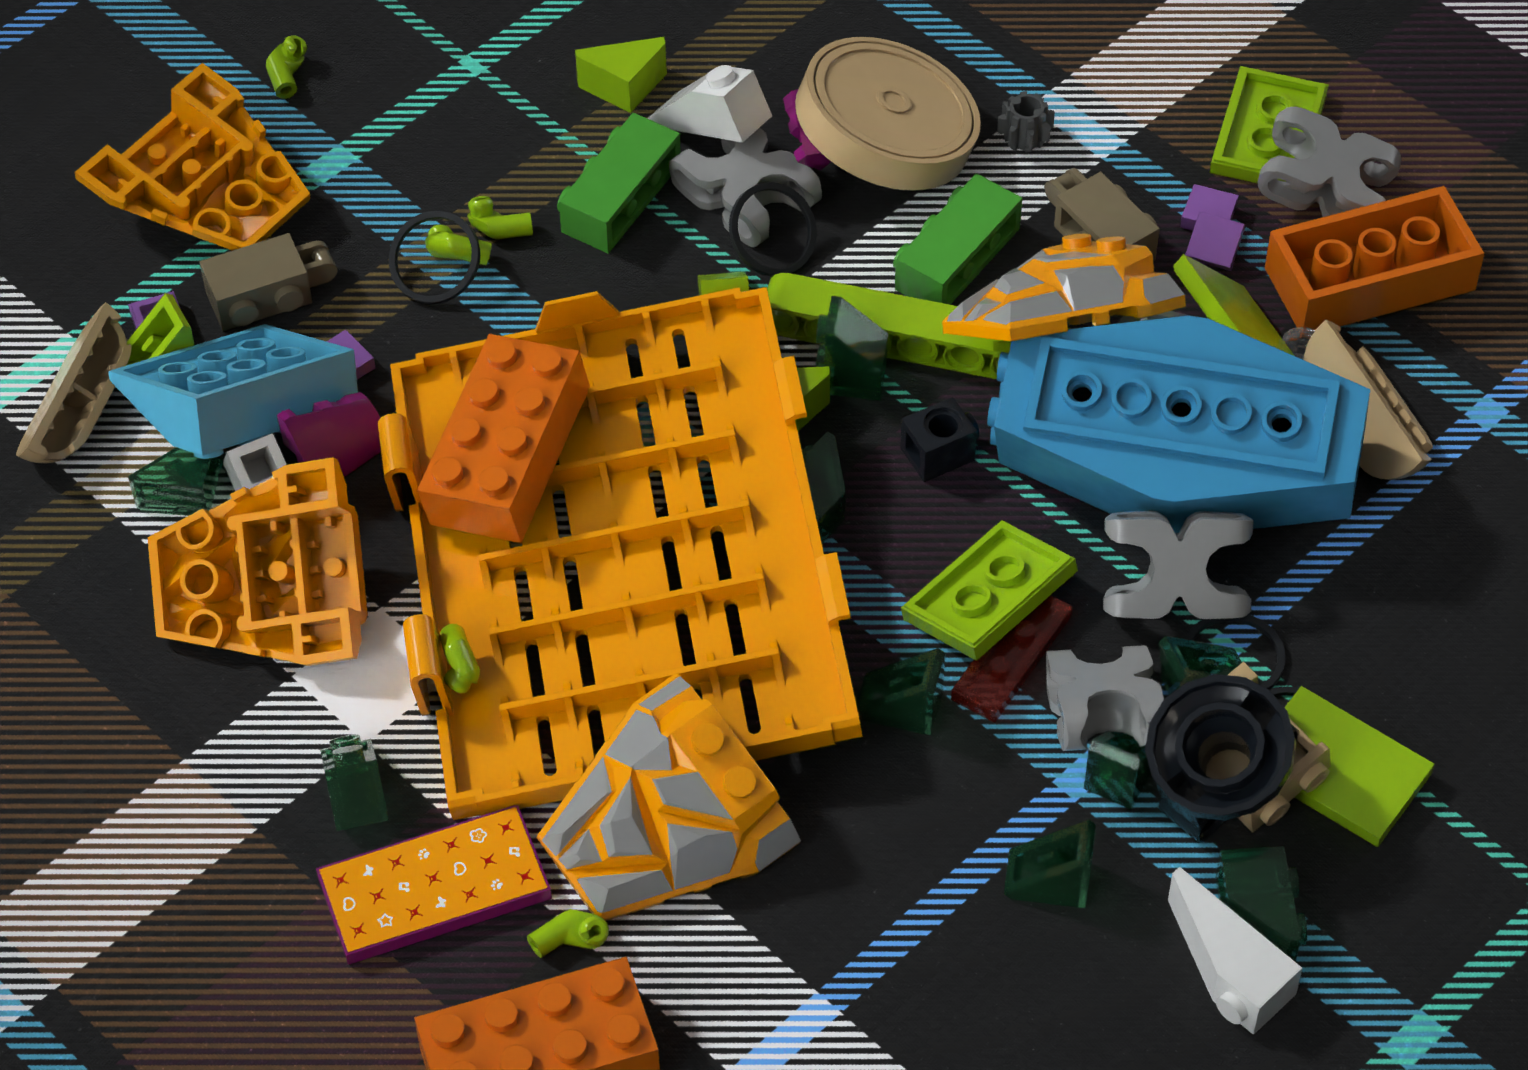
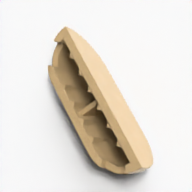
[16,302,131,463]
[1303,320,1433,480]

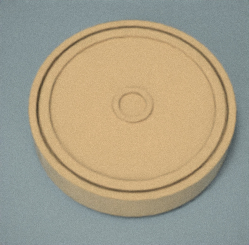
[795,37,981,190]

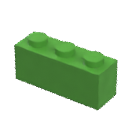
[557,113,681,254]
[893,173,1023,305]

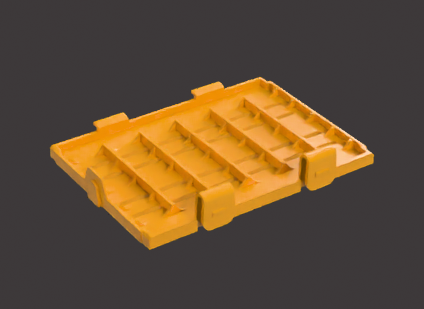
[378,287,863,820]

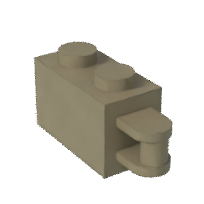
[1044,168,1160,260]
[199,233,338,331]

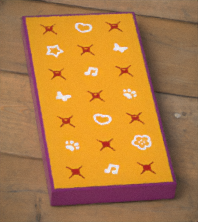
[316,804,552,965]

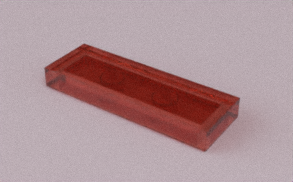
[951,595,1073,723]

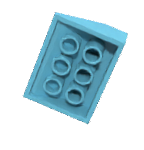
[108,324,358,459]

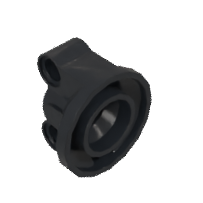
[1145,674,1299,843]

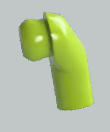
[266,35,307,99]
[467,196,533,240]
[425,224,492,266]
[440,624,480,693]
[527,909,609,958]

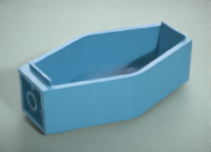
[987,315,1370,533]

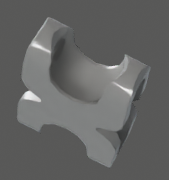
[1258,107,1401,217]
[669,128,822,247]
[1103,511,1253,619]
[1046,645,1164,751]

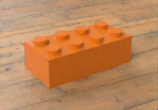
[1264,186,1485,337]
[417,334,590,543]
[414,957,660,1070]

